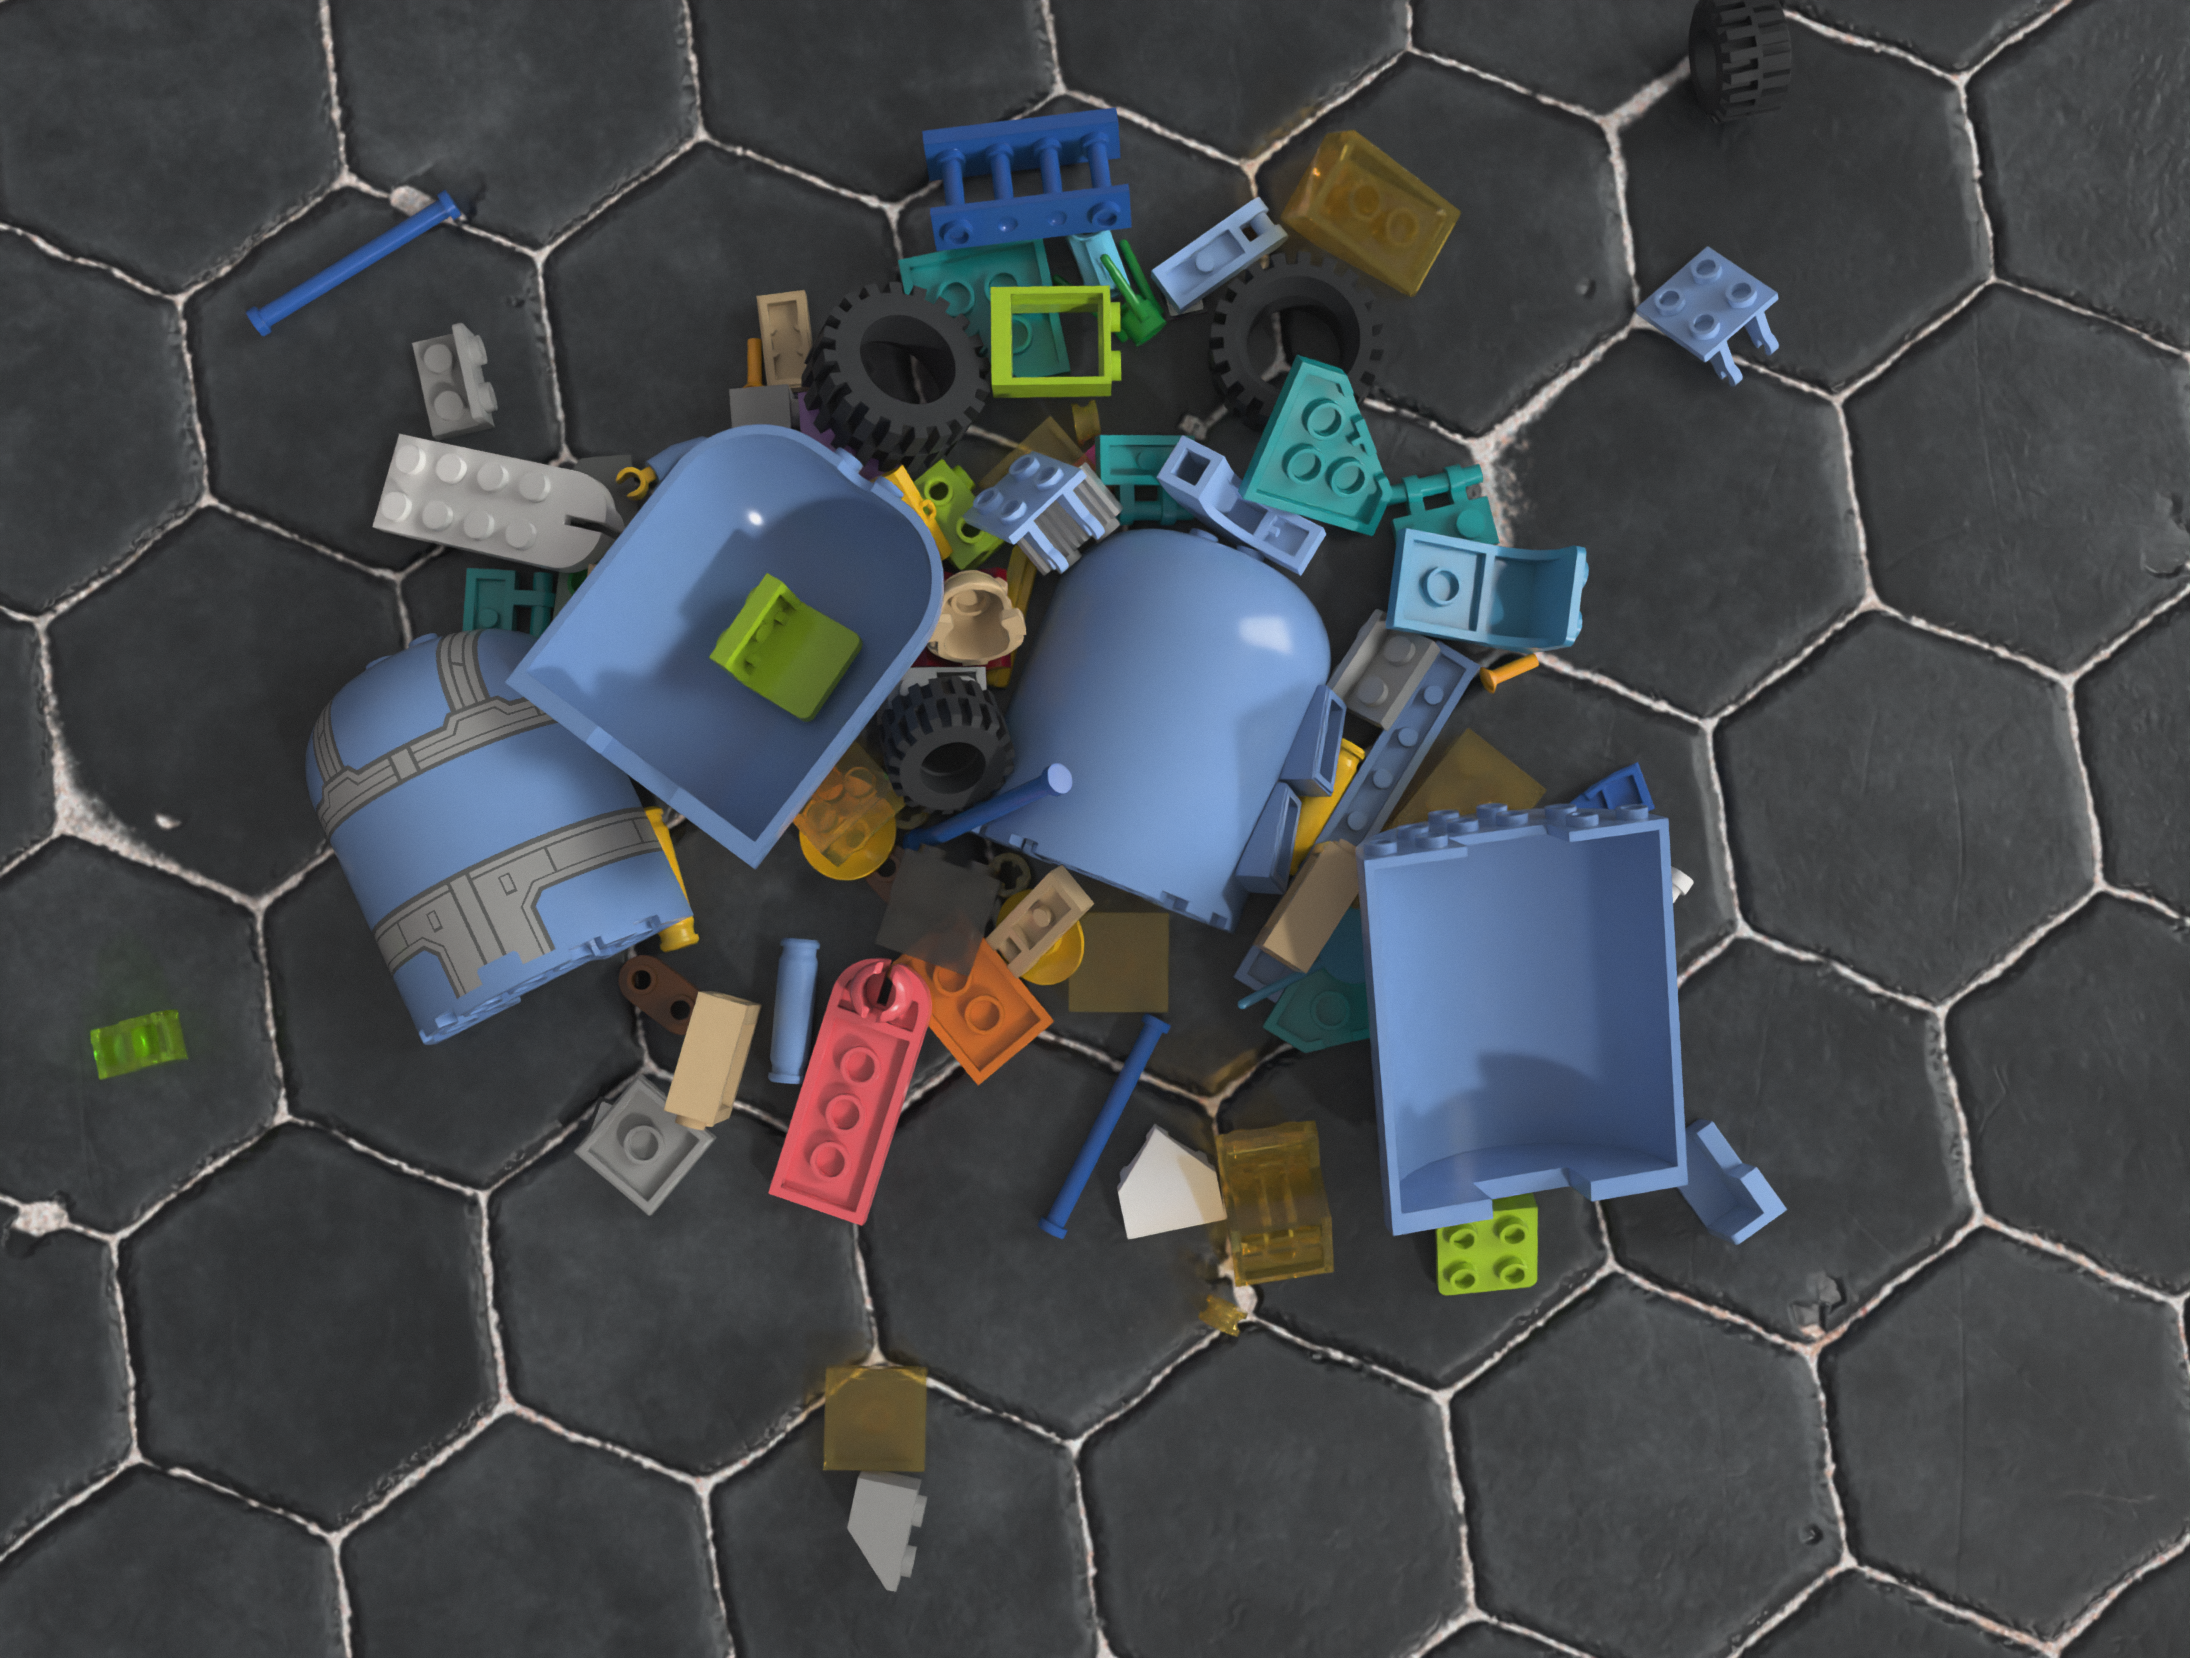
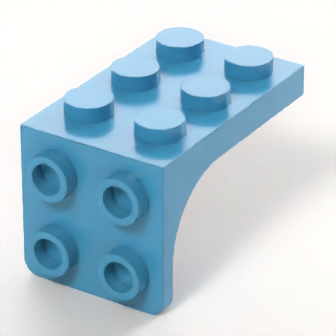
[1385,528,1589,654]

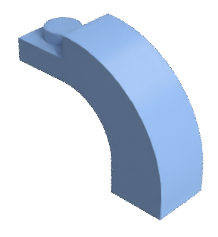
[1157,435,1326,576]

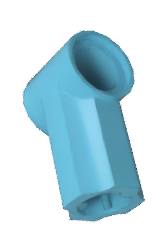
[1065,230,1130,300]

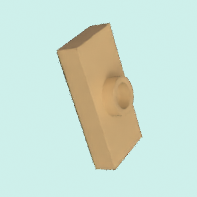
[756,290,813,393]

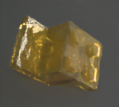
[1214,1120,1334,1287]

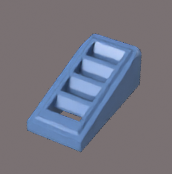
[1279,685,1347,797]
[1234,782,1302,895]

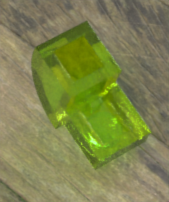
[90,1009,188,1079]

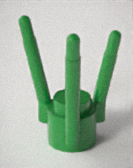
[1052,239,1167,347]

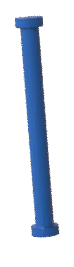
[246,190,462,337]
[903,763,1072,859]
[1037,1012,1171,1239]

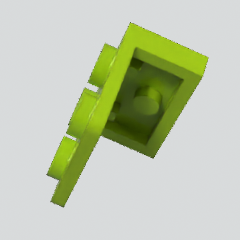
[709,573,863,722]
[1435,1192,1538,1295]

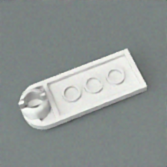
[372,434,625,573]

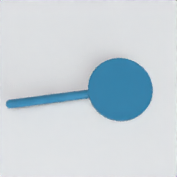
[1238,909,1366,1009]

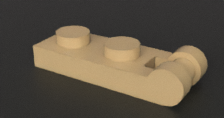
[985,865,1094,979]

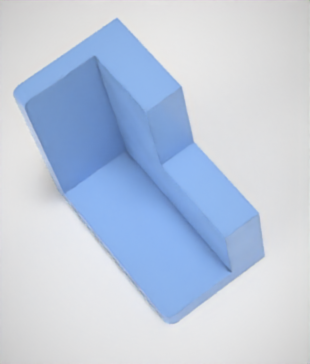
[1677,1119,1787,1245]

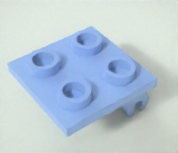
[1636,246,1779,387]
[962,451,1105,574]

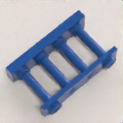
[922,108,1132,251]

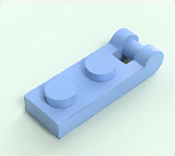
[1151,197,1289,315]

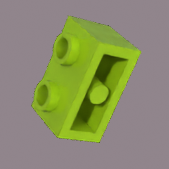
[913,459,1007,573]

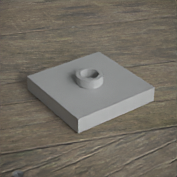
[574,1074,717,1216]

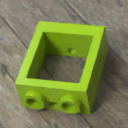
[990,285,1121,398]

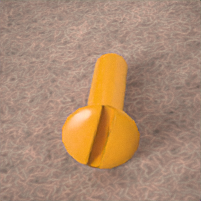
[742,338,764,388]
[1479,653,1539,694]

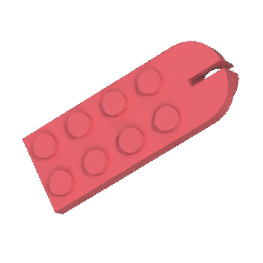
[768,957,932,1226]

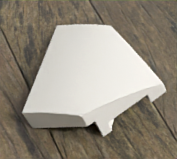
[1117,1124,1225,1240]

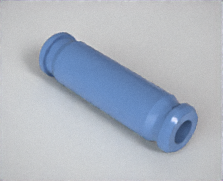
[768,938,820,1084]

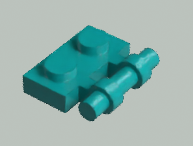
[1095,435,1195,526]
[1387,464,1500,546]
[462,568,556,638]

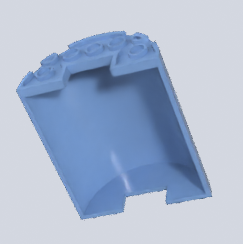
[1356,803,1688,1236]

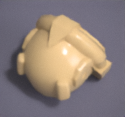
[927,570,1027,666]

